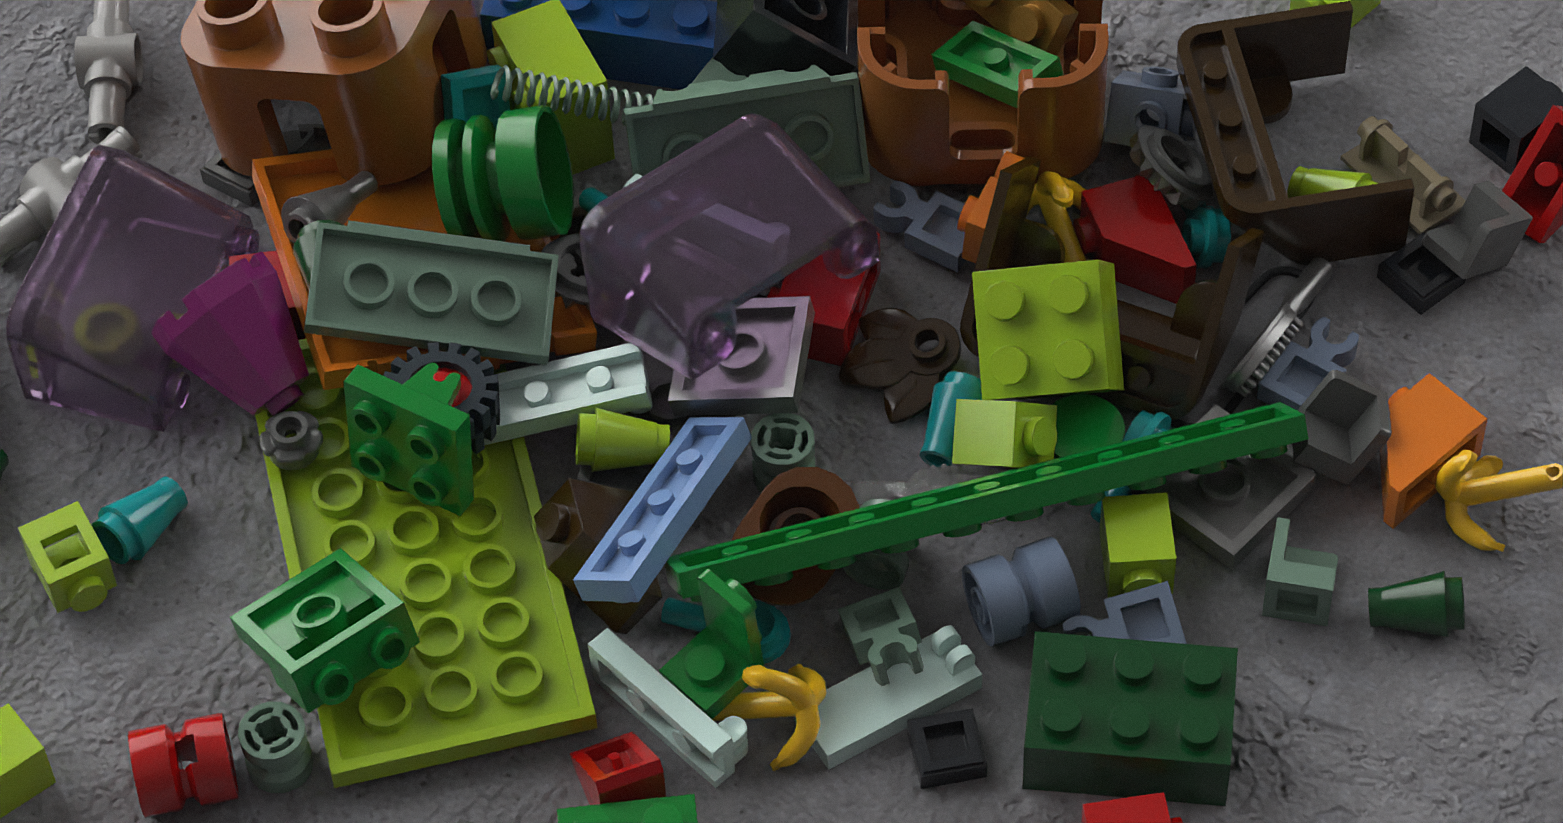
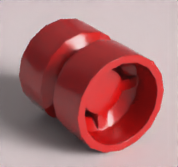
[128,713,239,818]

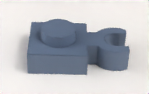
[873,181,967,273]
[1257,317,1359,410]
[1062,581,1187,644]

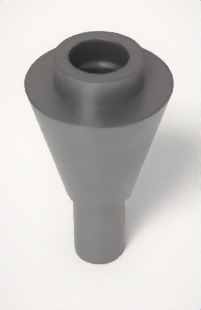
[281,171,378,244]

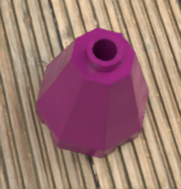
[151,251,309,416]

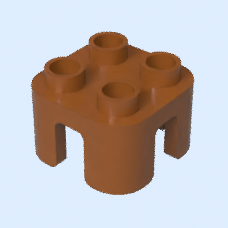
[180,0,488,185]
[857,0,1109,186]

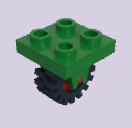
[343,342,500,517]

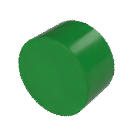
[1052,394,1125,459]

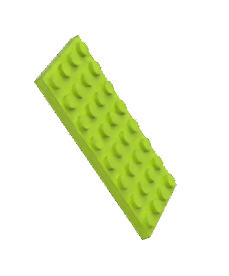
[255,339,598,788]

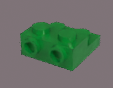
[230,548,420,714]

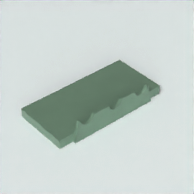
[623,65,871,207]
[304,220,559,365]

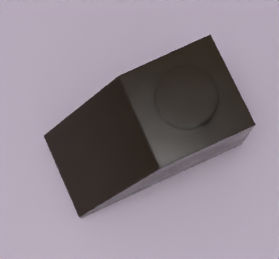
[534,478,663,634]

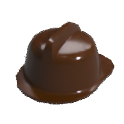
[731,467,860,606]

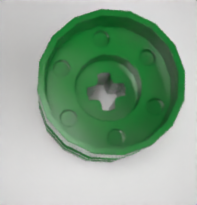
[432,105,574,242]

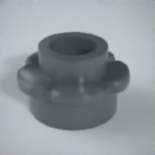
[259,411,323,470]

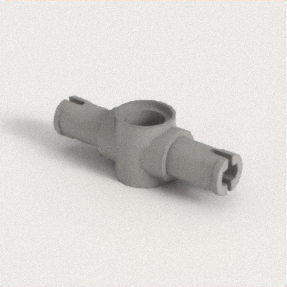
[75,0,143,144]
[0,126,143,268]

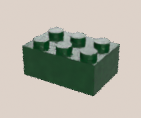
[1022,631,1238,806]

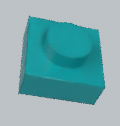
[441,65,510,129]

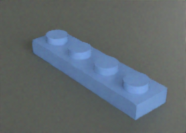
[573,417,752,603]

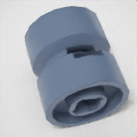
[962,536,1081,647]

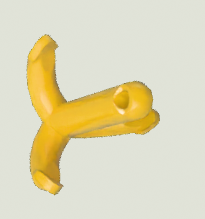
[1026,171,1086,263]
[1435,450,1563,552]
[712,664,826,771]

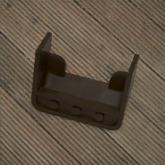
[1176,1,1415,265]
[960,156,1265,420]

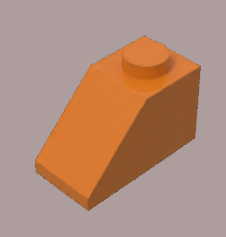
[1380,373,1488,529]

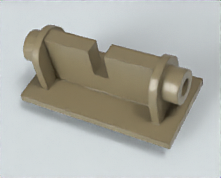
[1340,116,1466,235]

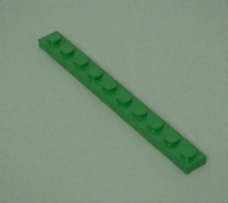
[664,402,1309,602]

